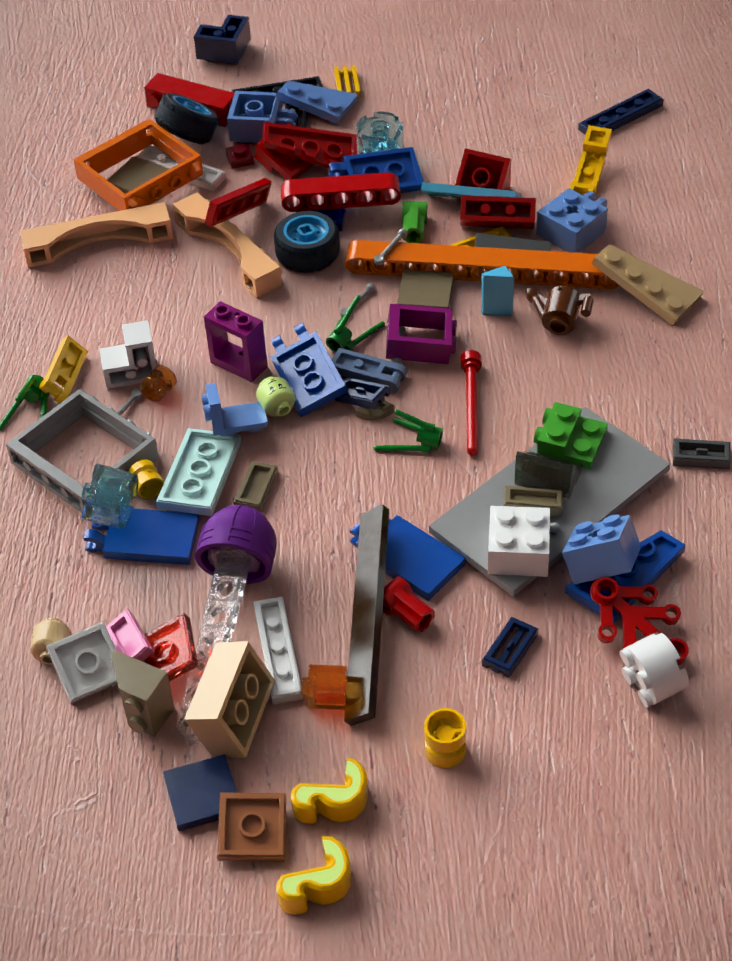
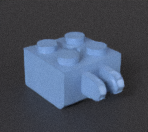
[227,91,298,143]
[536,188,608,253]
[562,515,640,584]

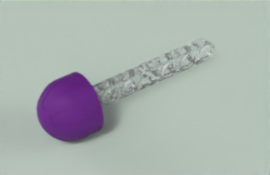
[177,505,277,744]

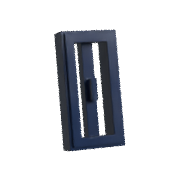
[334,377,391,409]
[482,617,538,678]

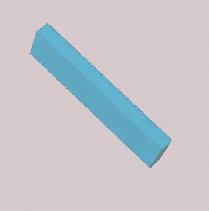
[421,182,521,199]

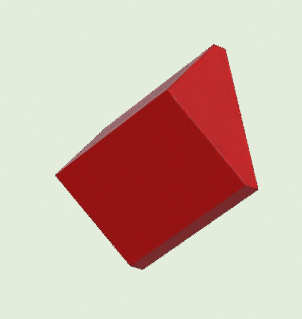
[455,148,511,190]

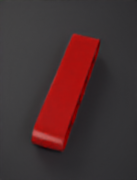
[281,173,401,212]

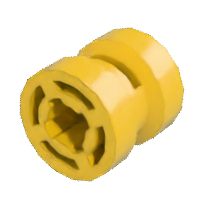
[128,460,164,499]

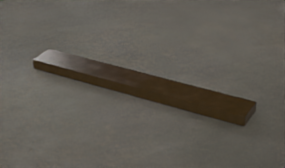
[344,505,389,726]

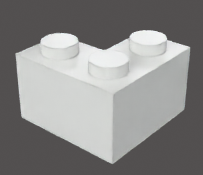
[99,320,159,389]

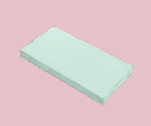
[156,428,241,516]

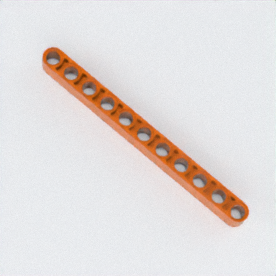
[345,240,619,289]

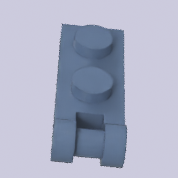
[332,348,408,393]

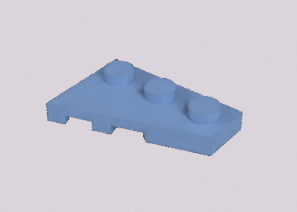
[277,80,358,124]

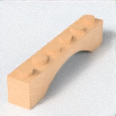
[173,192,282,298]
[20,202,173,268]

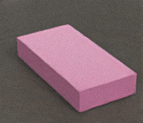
[106,609,154,662]

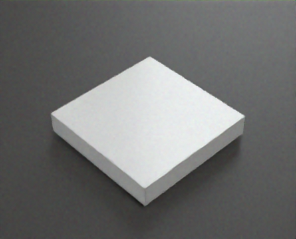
[46,621,117,704]

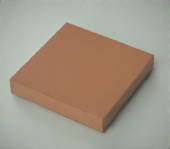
[217,793,287,861]

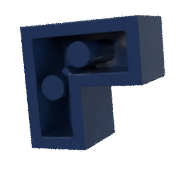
[194,15,251,64]

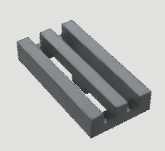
[673,438,731,469]

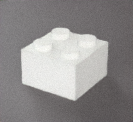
[488,506,550,577]

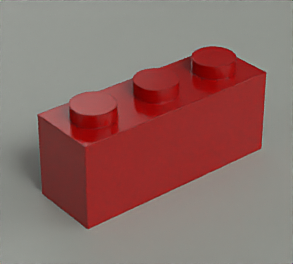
[460,195,536,229]

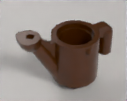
[525,286,594,335]

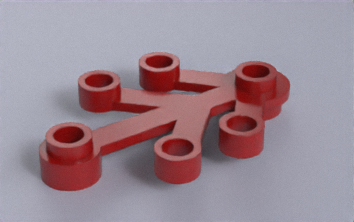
[590,577,689,665]

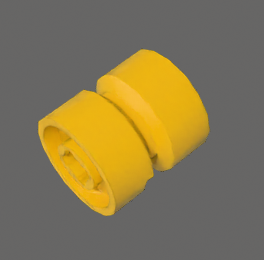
[424,708,466,768]

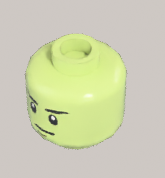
[256,376,296,417]

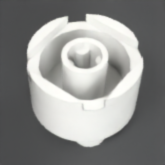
[620,632,689,708]

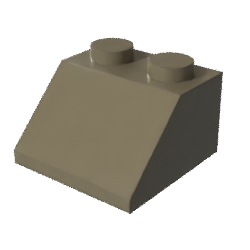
[110,649,175,737]

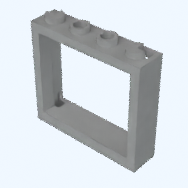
[6,389,158,516]

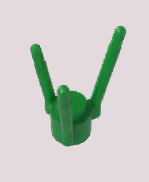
[326,295,385,352]
[0,374,50,430]
[373,410,443,454]

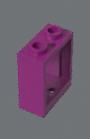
[204,301,268,382]
[386,303,457,364]

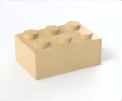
[184,641,275,758]

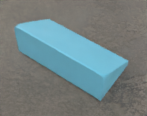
[481,266,514,316]

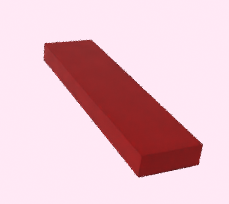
[205,178,272,227]

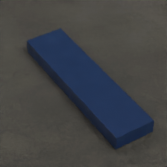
[578,89,664,135]

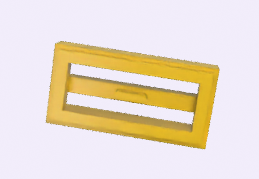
[334,65,361,98]

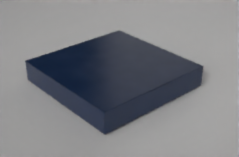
[163,754,237,832]

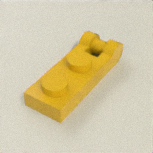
[39,335,88,404]

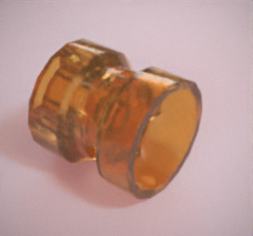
[139,365,177,402]

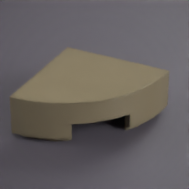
[356,401,395,420]

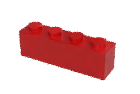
[144,73,235,127]

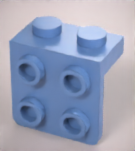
[201,383,268,437]

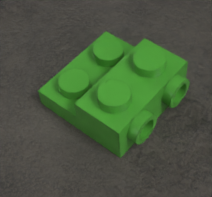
[534,402,608,470]

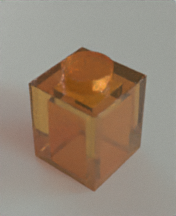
[301,664,348,710]

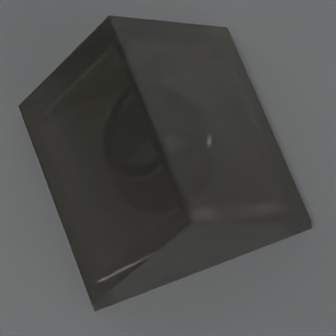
[515,451,583,499]

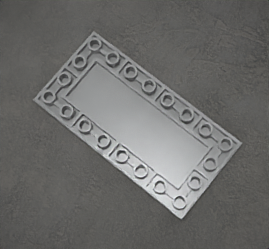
[429,407,670,597]

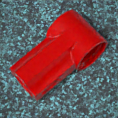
[383,576,435,632]

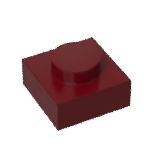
[226,143,254,169]

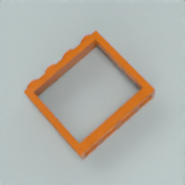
[73,119,203,211]

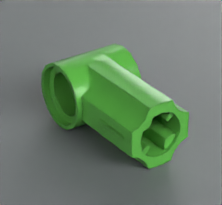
[402,201,427,243]

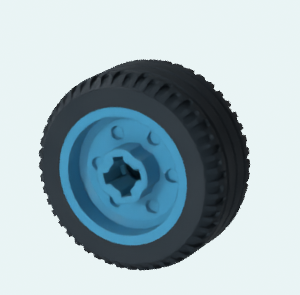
[155,93,219,144]
[274,211,340,272]

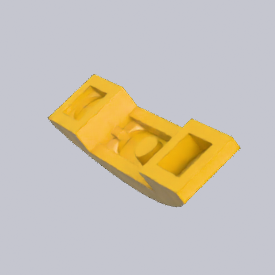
[569,125,612,195]

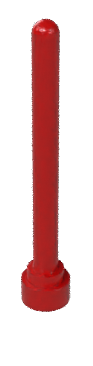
[460,350,482,456]

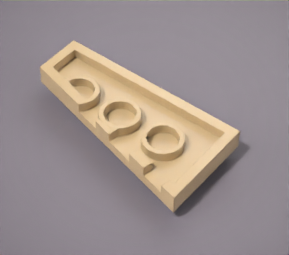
[592,244,704,326]

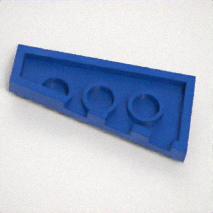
[565,530,685,624]

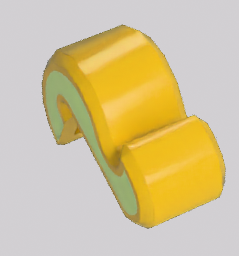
[291,757,368,824]
[276,836,351,915]

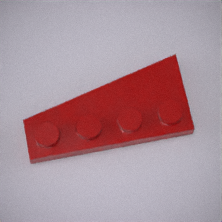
[263,122,357,169]

